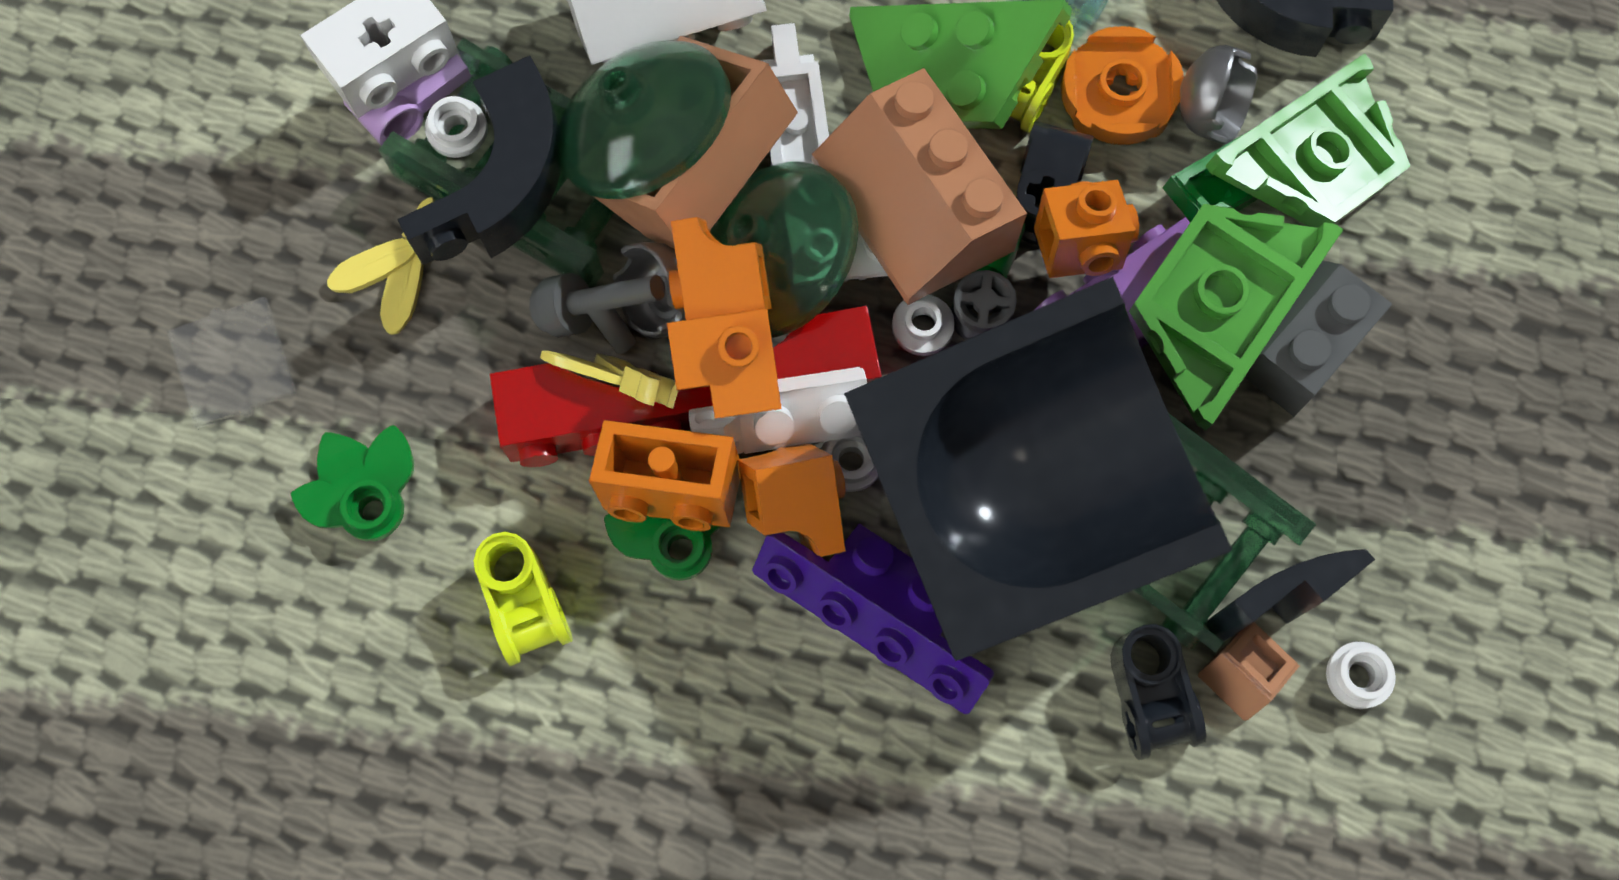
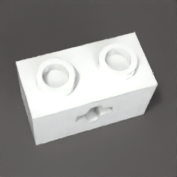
[300,0,459,118]

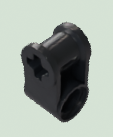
[1016,121,1094,245]
[1110,624,1207,760]

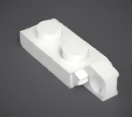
[761,23,829,188]
[689,367,867,454]

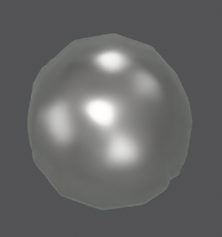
[1180,45,1257,145]
[613,242,686,338]

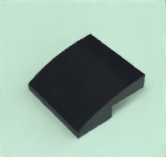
[1204,549,1375,643]

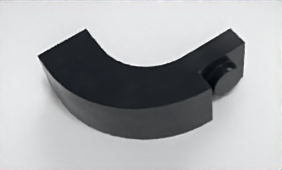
[1216,0,1393,57]
[397,55,563,265]

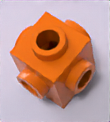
[1034,180,1139,278]

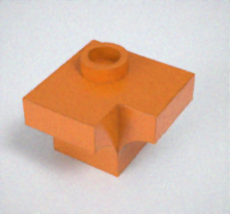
[669,217,772,320]
[667,309,782,419]
[738,443,846,557]

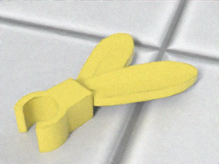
[327,197,435,335]
[540,351,678,409]

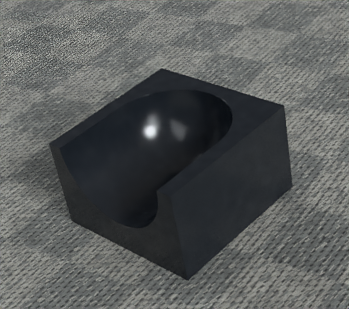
[844,276,1233,661]

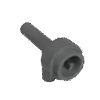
[529,272,666,354]

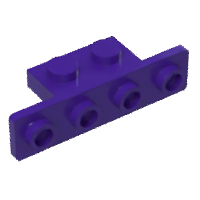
[752,524,994,714]

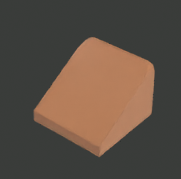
[1198,622,1300,721]

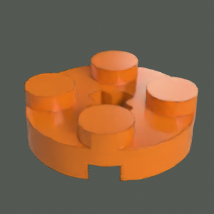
[1061,26,1184,145]

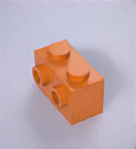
[589,420,740,531]

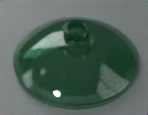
[557,41,731,199]
[710,161,859,338]

